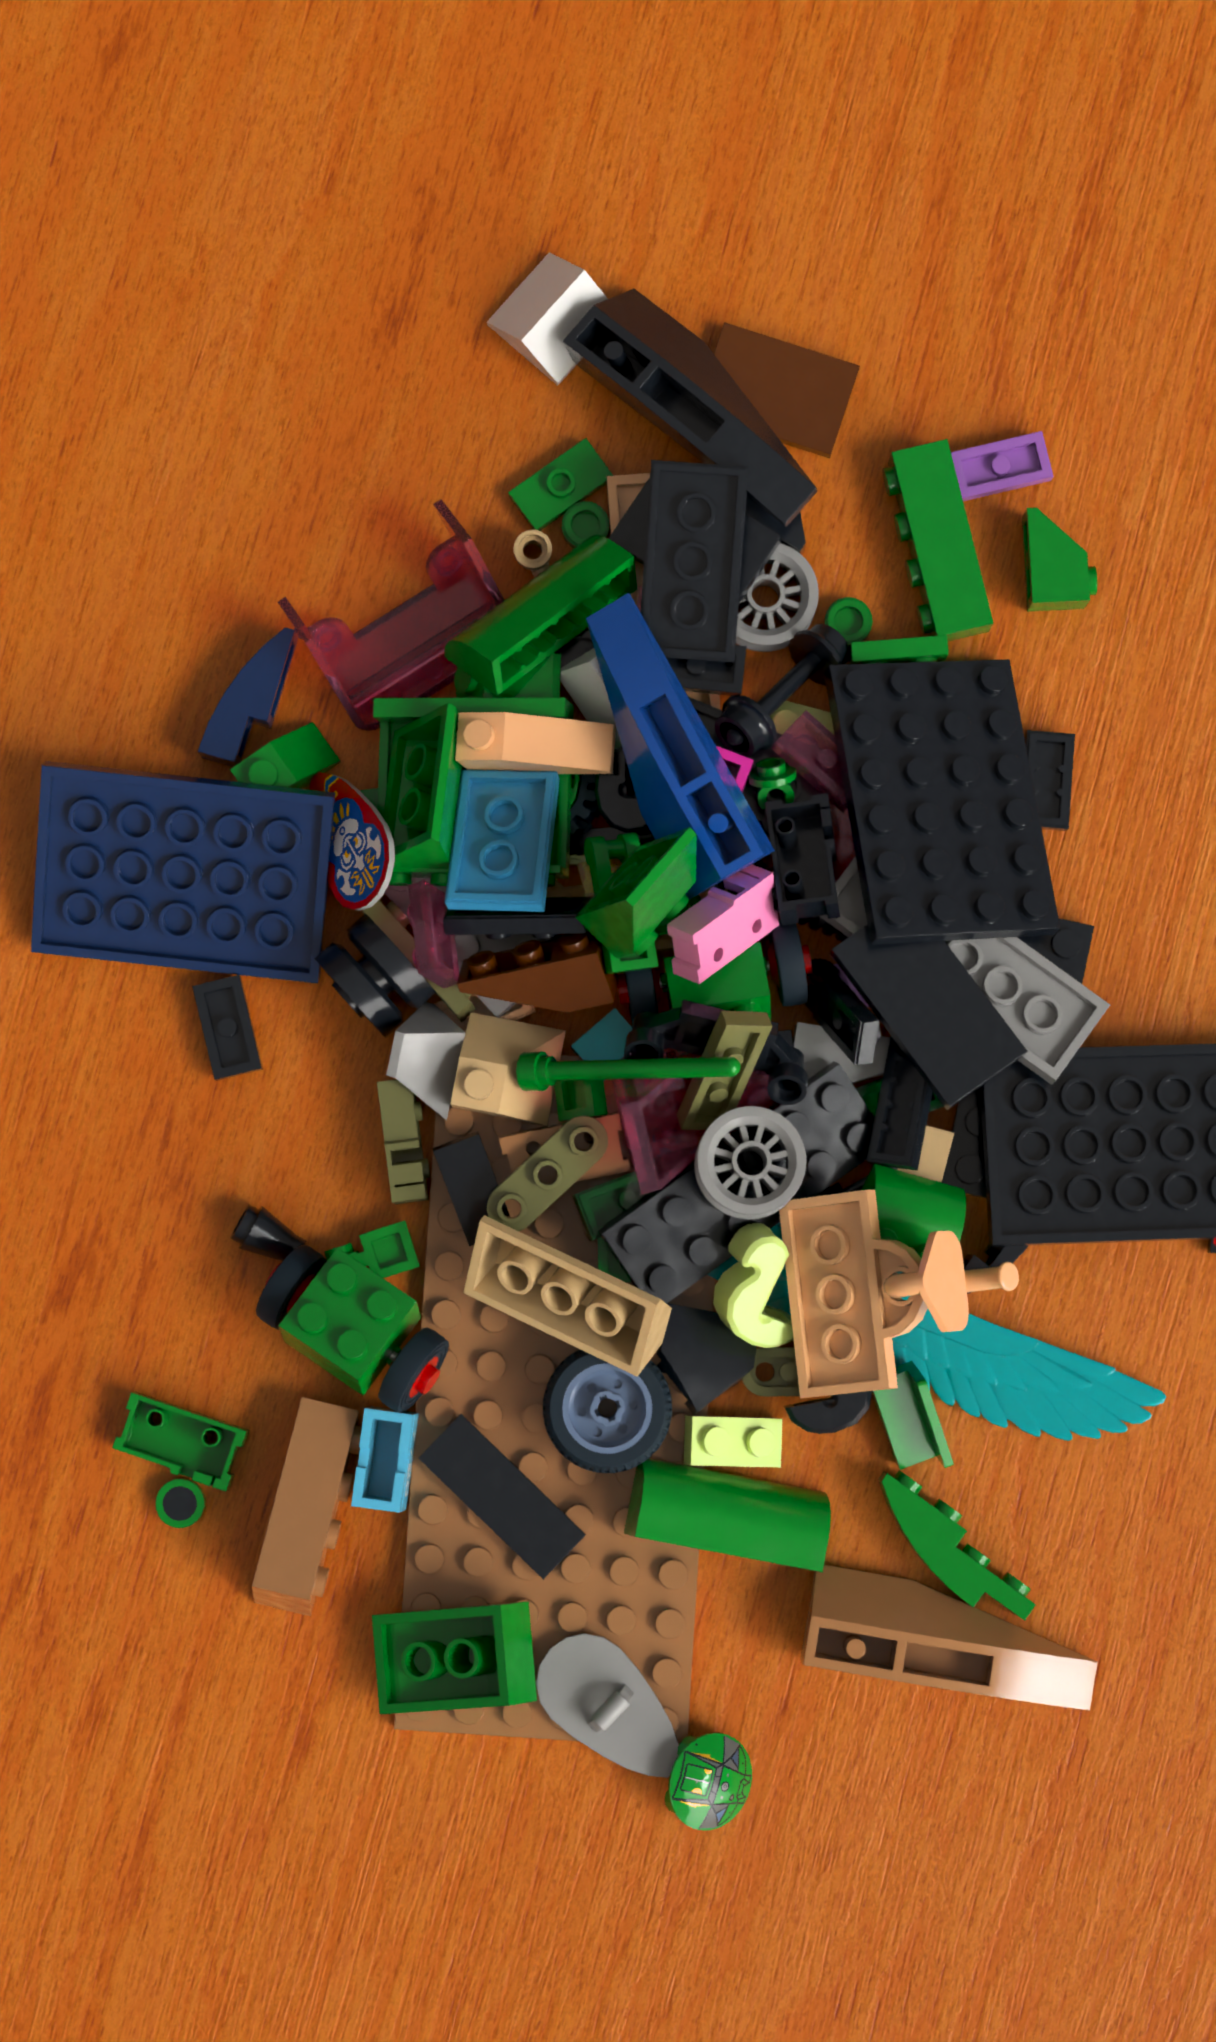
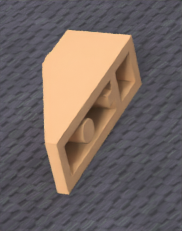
[455,712,616,774]

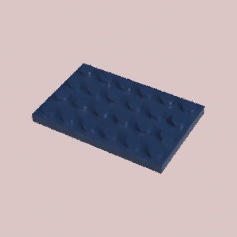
[31,761,335,983]

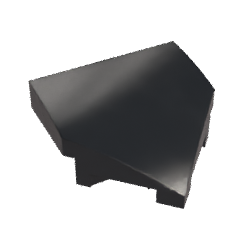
[657,1303,757,1415]

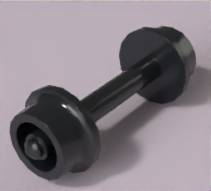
[715,624,851,757]

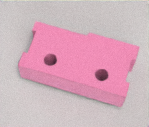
[667,864,779,984]

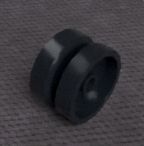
[314,914,436,1038]

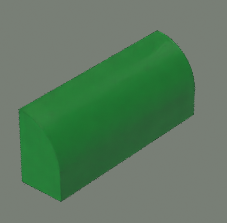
[444,535,638,696]
[624,1458,831,1572]

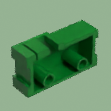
[112,1392,250,1492]

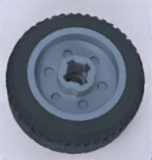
[543,1349,672,1473]

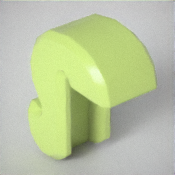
[713,1223,794,1348]

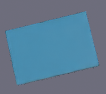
[445,770,560,912]

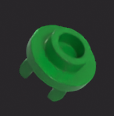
[748,757,797,809]

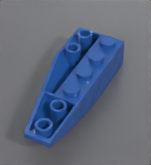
[586,593,775,900]

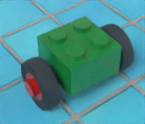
[617,919,812,1024]
[256,1245,449,1413]

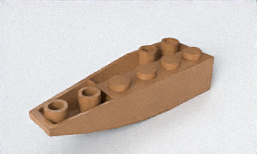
[800,1564,1098,1711]

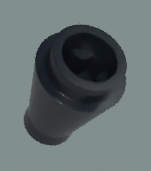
[231,1205,306,1261]

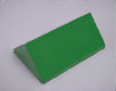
[383,703,465,869]

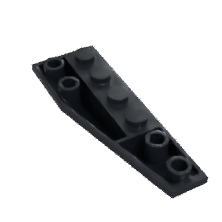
[563,289,818,527]

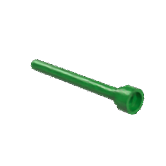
[516,1052,741,1091]

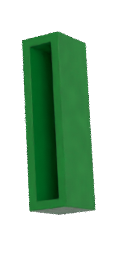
[883,439,994,642]

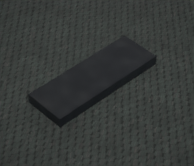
[419,1414,586,1580]

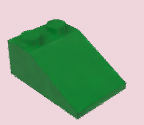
[575,827,697,958]
[372,1601,537,1714]

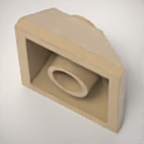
[450,1012,566,1126]

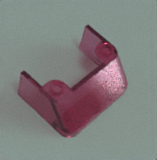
[278,499,504,731]

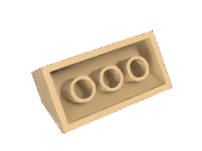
[463,1215,672,1377]

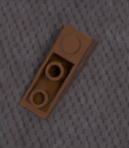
[457,931,619,1013]

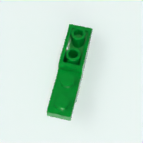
[878,1470,1036,1621]

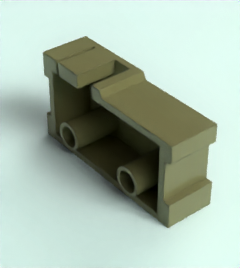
[377,1079,430,1205]

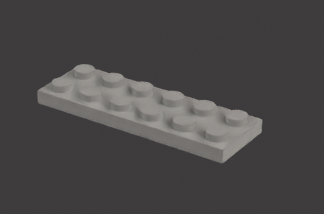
[820,856,1110,1085]

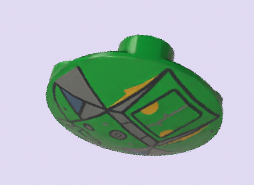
[664,1733,752,1831]

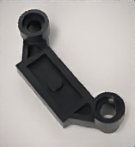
[624,1000,808,1105]

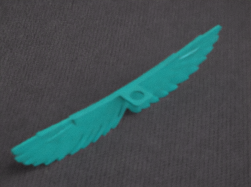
[655,1146,1166,1441]

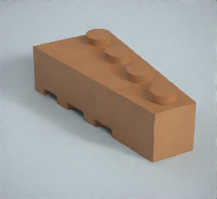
[252,1397,362,1616]

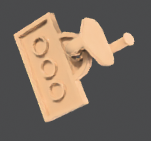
[779,1190,1019,1399]

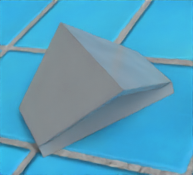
[386,1002,465,1121]

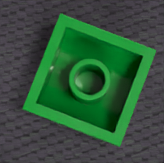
[861,1164,966,1259]

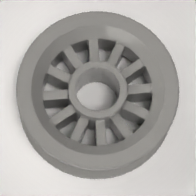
[736,543,819,652]
[694,1106,807,1220]

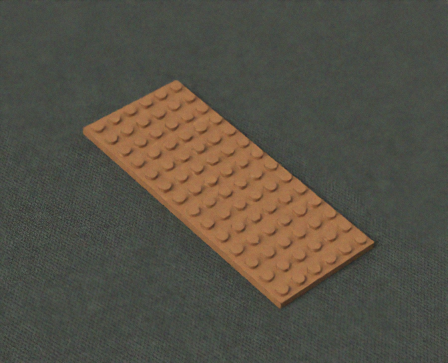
[394,1055,716,1745]

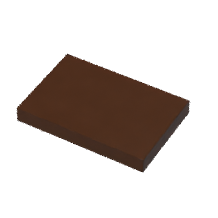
[714,322,860,458]

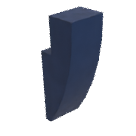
[198,627,298,767]

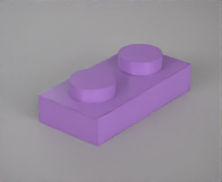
[951,431,1054,501]

